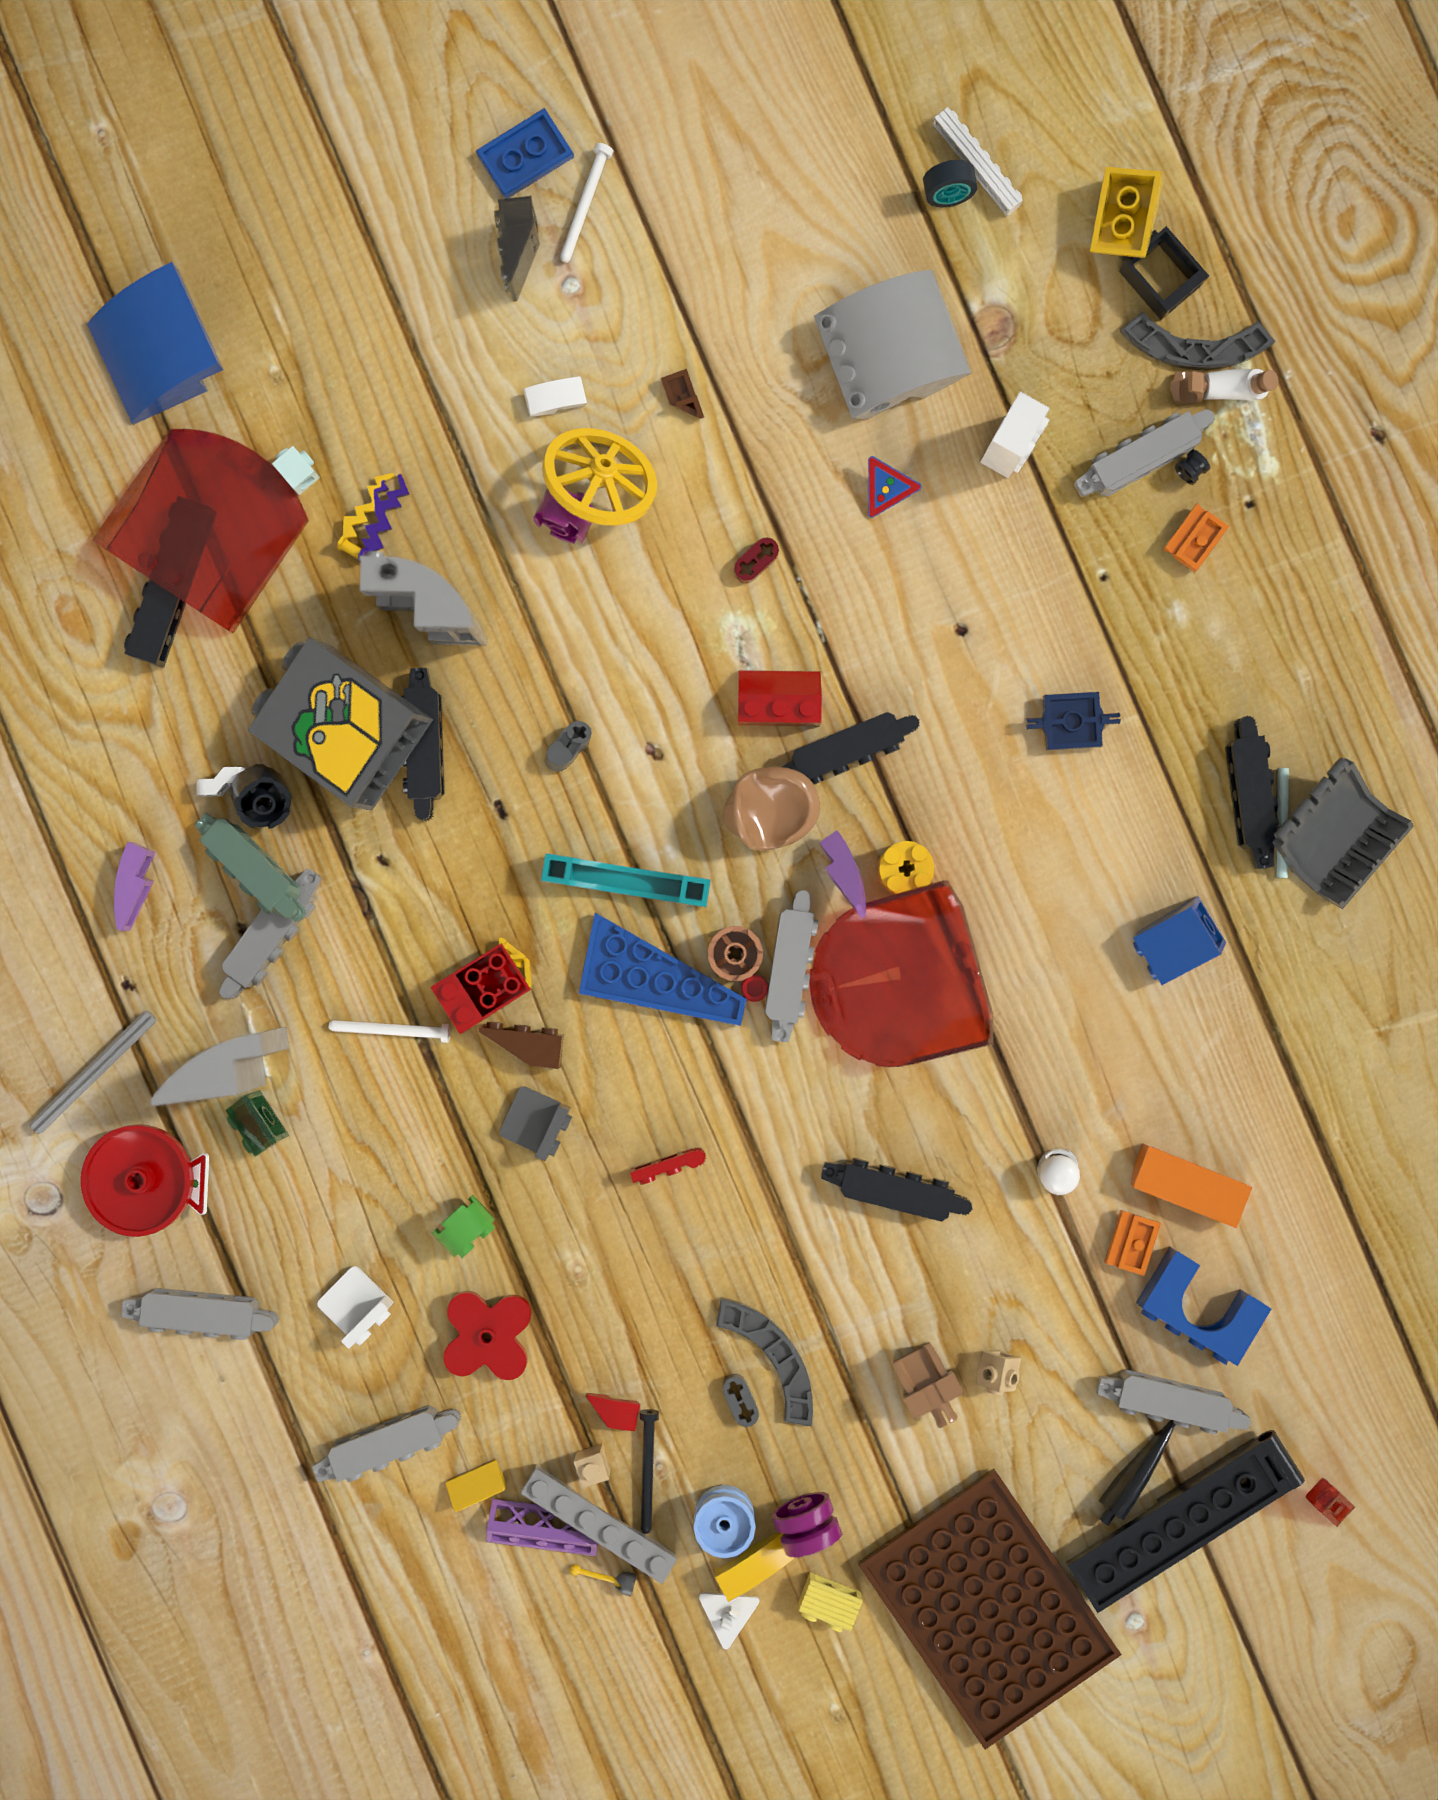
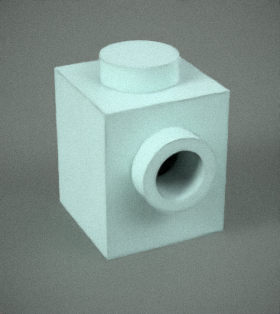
[272,446,320,495]

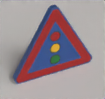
[868,456,922,518]

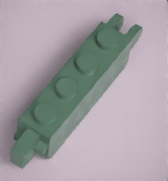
[195,813,307,922]

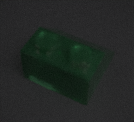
[225,1090,290,1157]

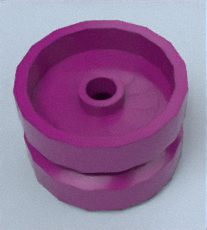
[772,1492,842,1557]

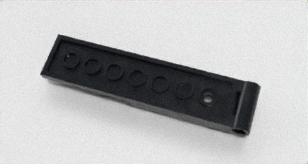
[1066,1430,1305,1613]

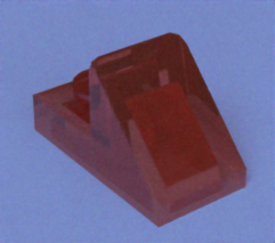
[1306,1478,1355,1527]

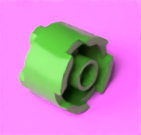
[432,1195,495,1258]

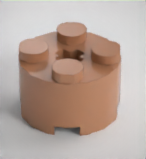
[708,926,763,981]

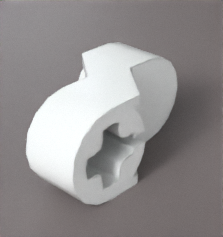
[196,767,247,797]

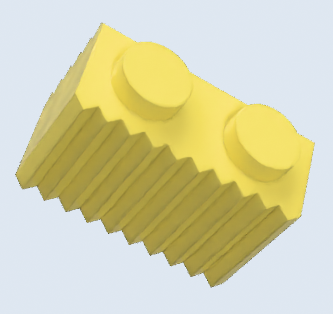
[798,1572,863,1632]

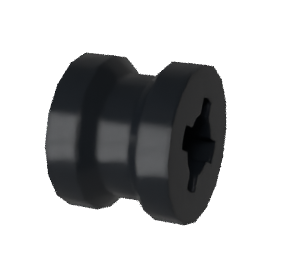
[1175,449,1210,485]

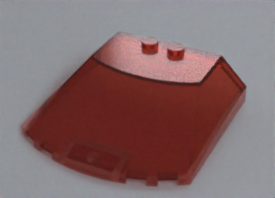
[92,429,309,633]

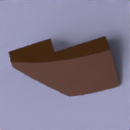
[660,369,704,419]

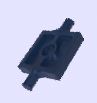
[1025,692,1121,751]

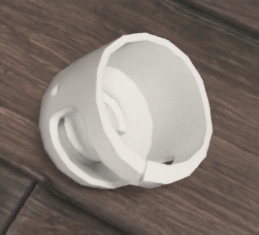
[1037,1148,1080,1195]

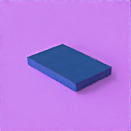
[476,108,574,200]

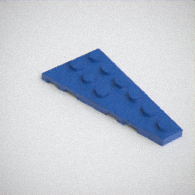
[579,913,746,1026]

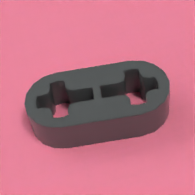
[723,1374,759,1427]

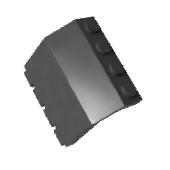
[1273,758,1414,910]

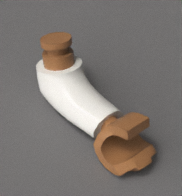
[1170,369,1279,405]

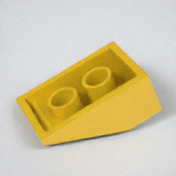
[1090,167,1163,258]

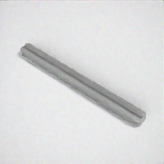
[29,1011,157,1134]

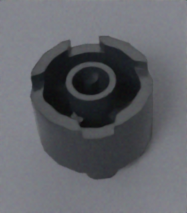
[230,764,292,829]

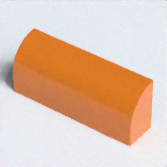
[1131,1143,1252,1229]

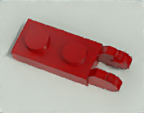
[630,1147,706,1185]

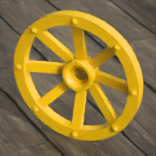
[542,428,657,526]

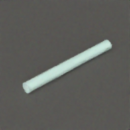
[1276,768,1289,878]

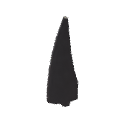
[1099,1420,1176,1526]

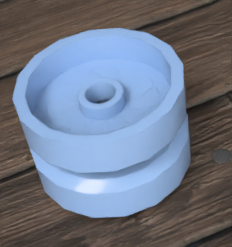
[694,1484,755,1558]

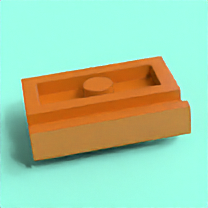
[1162,503,1229,573]
[1104,1209,1161,1276]

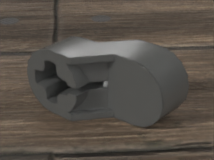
[545,721,592,772]

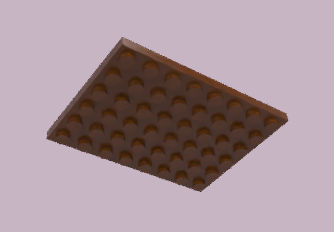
[858,1468,1122,1750]

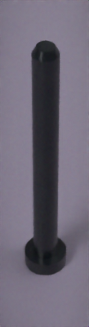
[640,1409,659,1534]

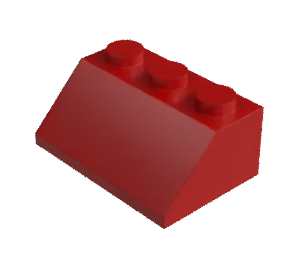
[738,670,822,727]

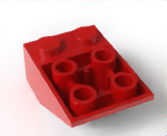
[430,943,531,1035]

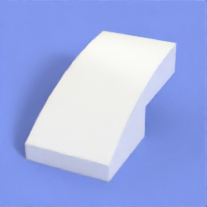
[523,376,587,417]

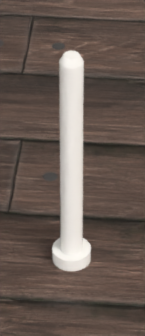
[560,143,613,263]
[329,1020,451,1043]

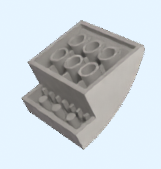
[151,1027,289,1106]

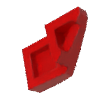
[585,1393,640,1431]

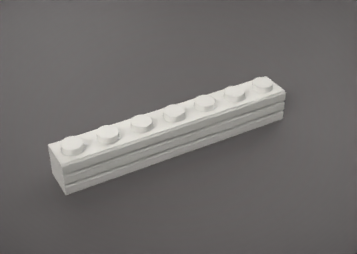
[933,107,1023,216]

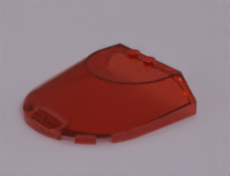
[809,880,993,1067]

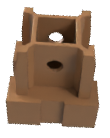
[893,1342,964,1428]

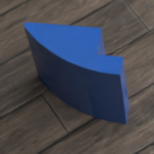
[87,262,224,425]

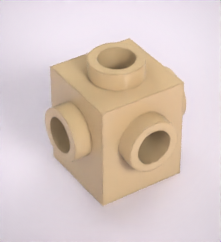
[977,1350,1021,1395]

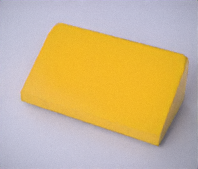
[446,1459,507,1512]

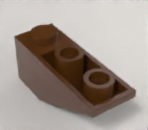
[479,1022,564,1069]

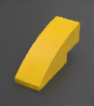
[715,1532,795,1602]

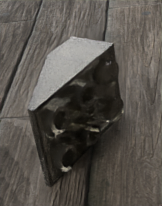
[494,196,540,302]

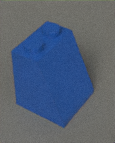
[1133,896,1227,985]

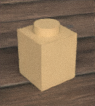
[574,1444,611,1488]

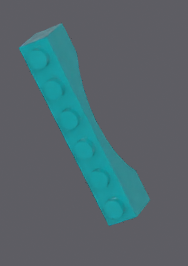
[541,853,711,907]

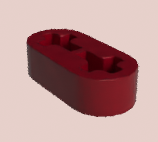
[734,537,779,583]

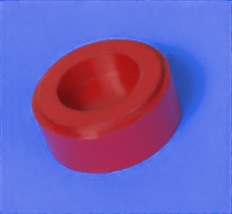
[741,974,768,1002]

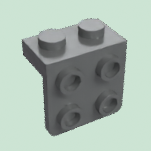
[500,1086,572,1161]

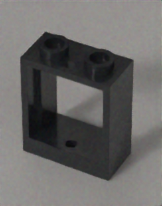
[1119,226,1209,320]

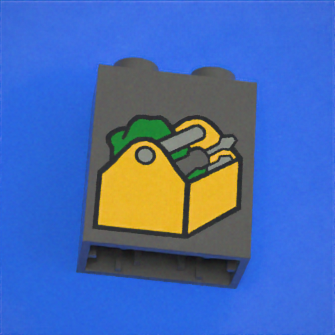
[248,637,433,811]

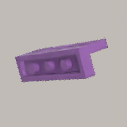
[486,1499,598,1556]

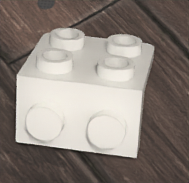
[317,1266,394,1349]

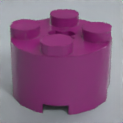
[533,486,594,544]

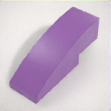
[819,830,866,919]
[114,842,156,931]

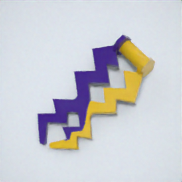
[337,473,410,562]

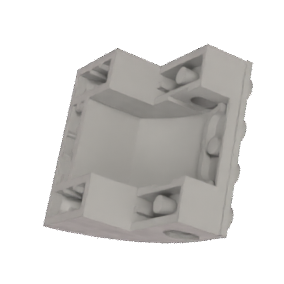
[814,270,972,420]
[359,551,487,646]

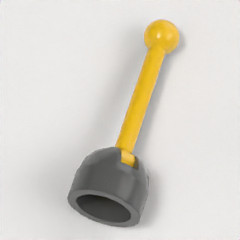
[570,1564,637,1597]

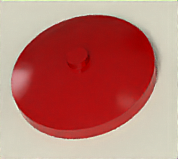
[81,1124,194,1237]

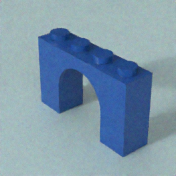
[1136,1247,1272,1366]

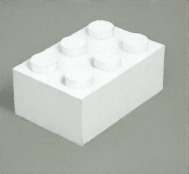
[980,392,1050,478]

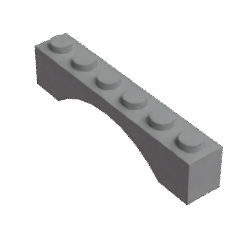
[521,1464,677,1584]

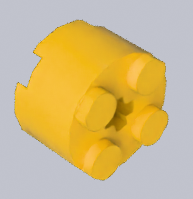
[876,841,935,897]

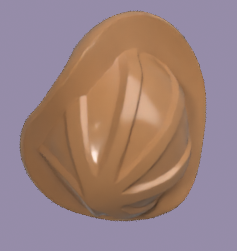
[723,767,820,850]

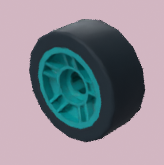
[923,160,978,208]

